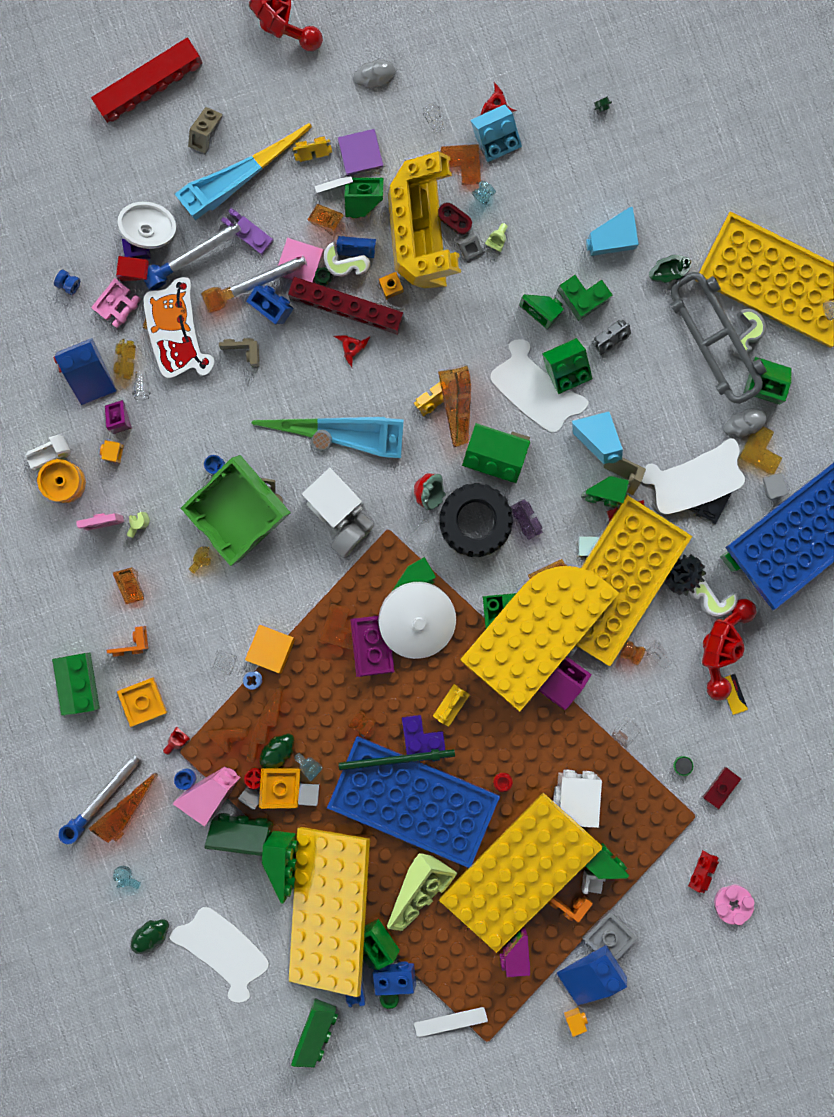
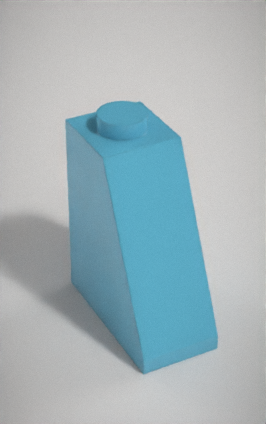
[586,207,639,256]
[572,412,623,464]

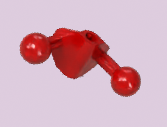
[249,0,323,52]
[702,599,757,701]

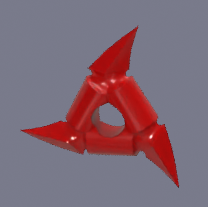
[480,82,517,116]
[333,335,370,369]

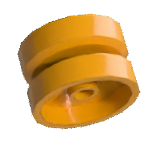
[37,459,86,503]

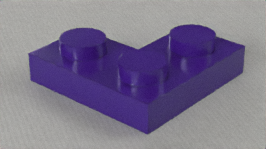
[402,715,445,755]

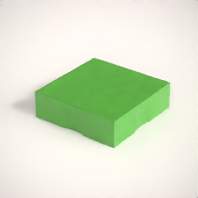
[180,455,291,566]

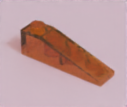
[438,364,471,447]
[88,772,158,843]

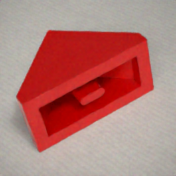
[116,256,149,282]

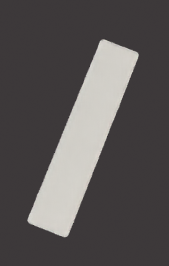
[414,1007,488,1037]

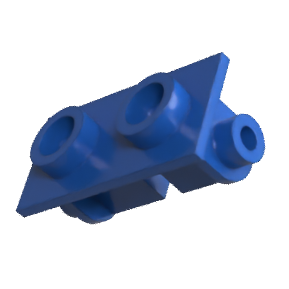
[336,236,376,258]

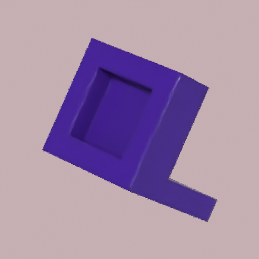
[122,239,151,260]

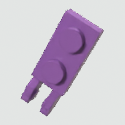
[221,208,274,255]

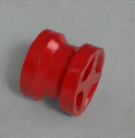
[244,768,261,789]

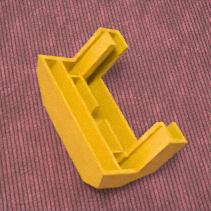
[388,151,461,289]

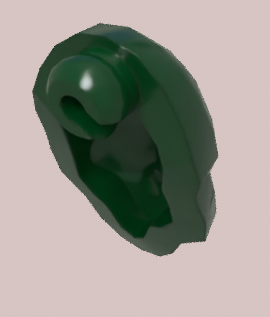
[649,254,691,283]
[260,734,294,768]
[130,919,169,954]

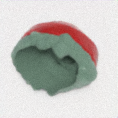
[414,473,446,510]

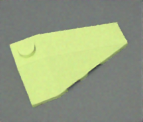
[387,853,457,931]

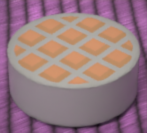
[312,430,332,450]

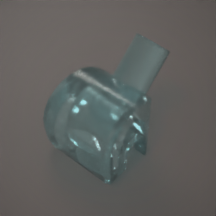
[294,753,323,781]
[113,866,141,889]

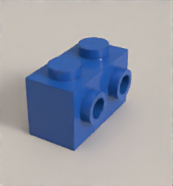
[246,285,294,324]
[373,962,416,996]

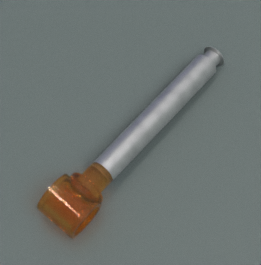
[201,255,307,313]

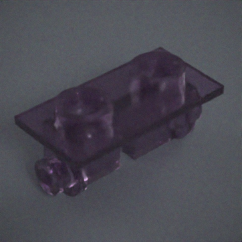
[511,499,543,540]

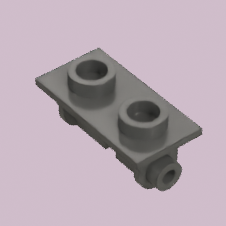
[592,320,631,355]

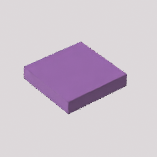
[338,129,383,176]

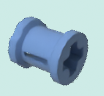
[243,671,262,689]

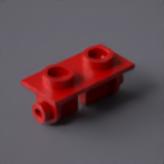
[688,850,719,893]

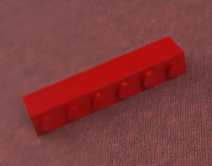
[91,37,203,123]

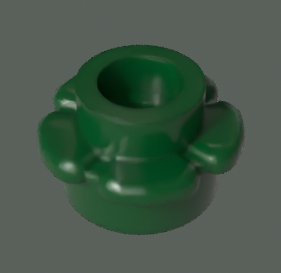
[594,96,612,113]
[314,267,333,286]

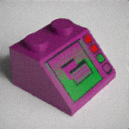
[500,926,530,977]

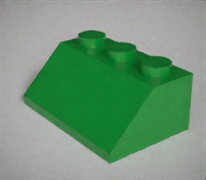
[462,423,530,483]
[52,652,100,716]
[291,998,338,1067]

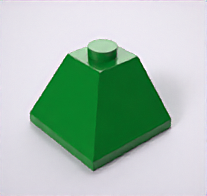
[344,178,384,219]
[519,294,564,330]

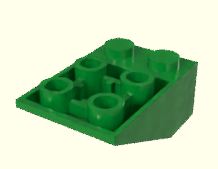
[262,831,298,904]

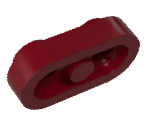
[438,202,472,235]

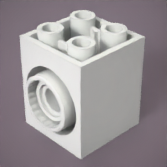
[302,468,363,530]
[553,770,602,828]

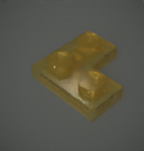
[738,426,782,475]

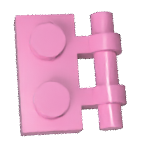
[91,278,141,329]

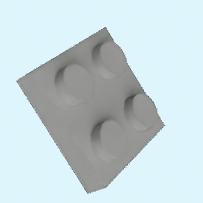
[582,910,638,960]

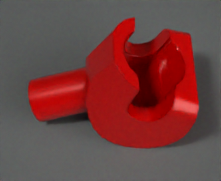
[163,727,190,755]

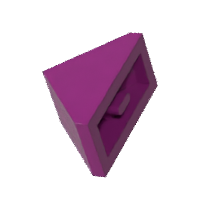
[105,400,132,434]

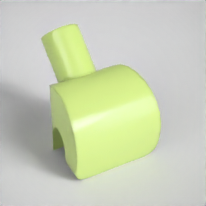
[485,223,508,252]
[126,512,150,538]

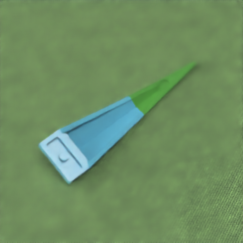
[251,417,404,458]

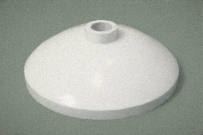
[118,202,176,249]

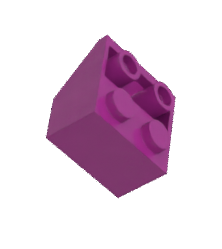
[538,656,592,710]

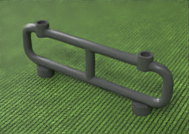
[670,272,767,404]

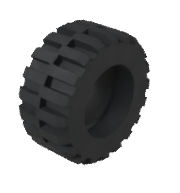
[439,483,513,557]

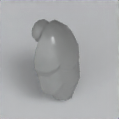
[353,59,396,88]
[724,408,767,437]

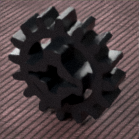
[665,554,706,596]

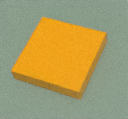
[245,624,295,674]
[117,677,168,727]
[259,768,300,809]

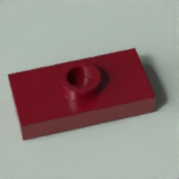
[702,767,741,809]

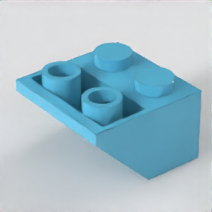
[470,105,522,162]

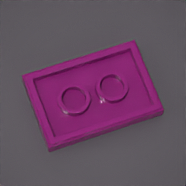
[350,616,394,677]

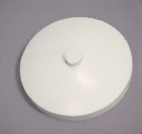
[378,582,456,659]

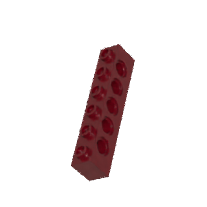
[288,277,404,335]

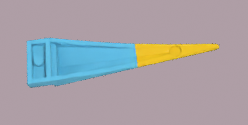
[175,123,312,220]

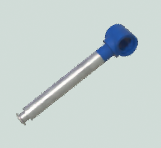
[144,222,241,291]
[58,753,142,844]

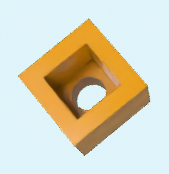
[379,272,404,300]
[100,440,124,464]
[564,1007,588,1037]

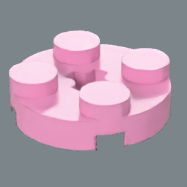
[714,884,755,925]

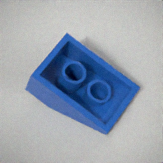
[54,338,117,405]
[557,945,627,1006]

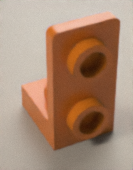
[106,626,149,657]
[548,895,593,922]

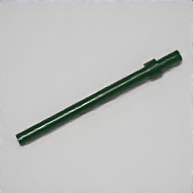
[338,749,455,770]

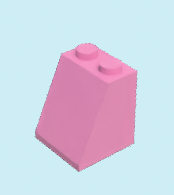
[173,767,241,827]

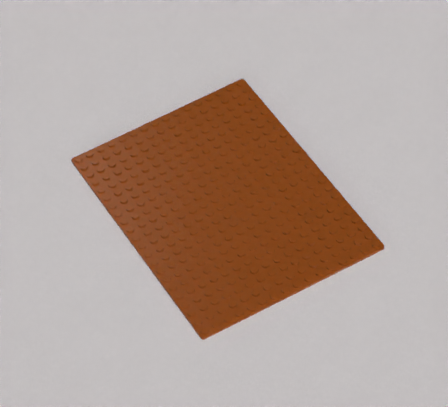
[180,530,695,1042]

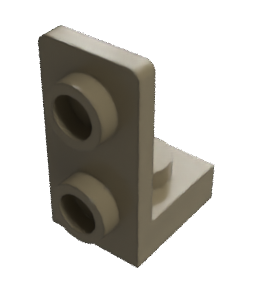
[188,107,222,154]
[219,338,260,367]
[604,457,646,495]

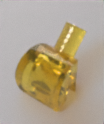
[189,546,211,573]

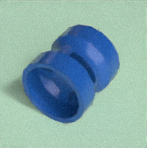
[54,269,81,295]
[204,455,225,475]
[174,768,196,790]

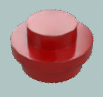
[493,772,513,792]

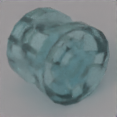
[472,180,496,205]

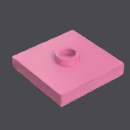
[278,238,324,282]
[76,513,124,530]

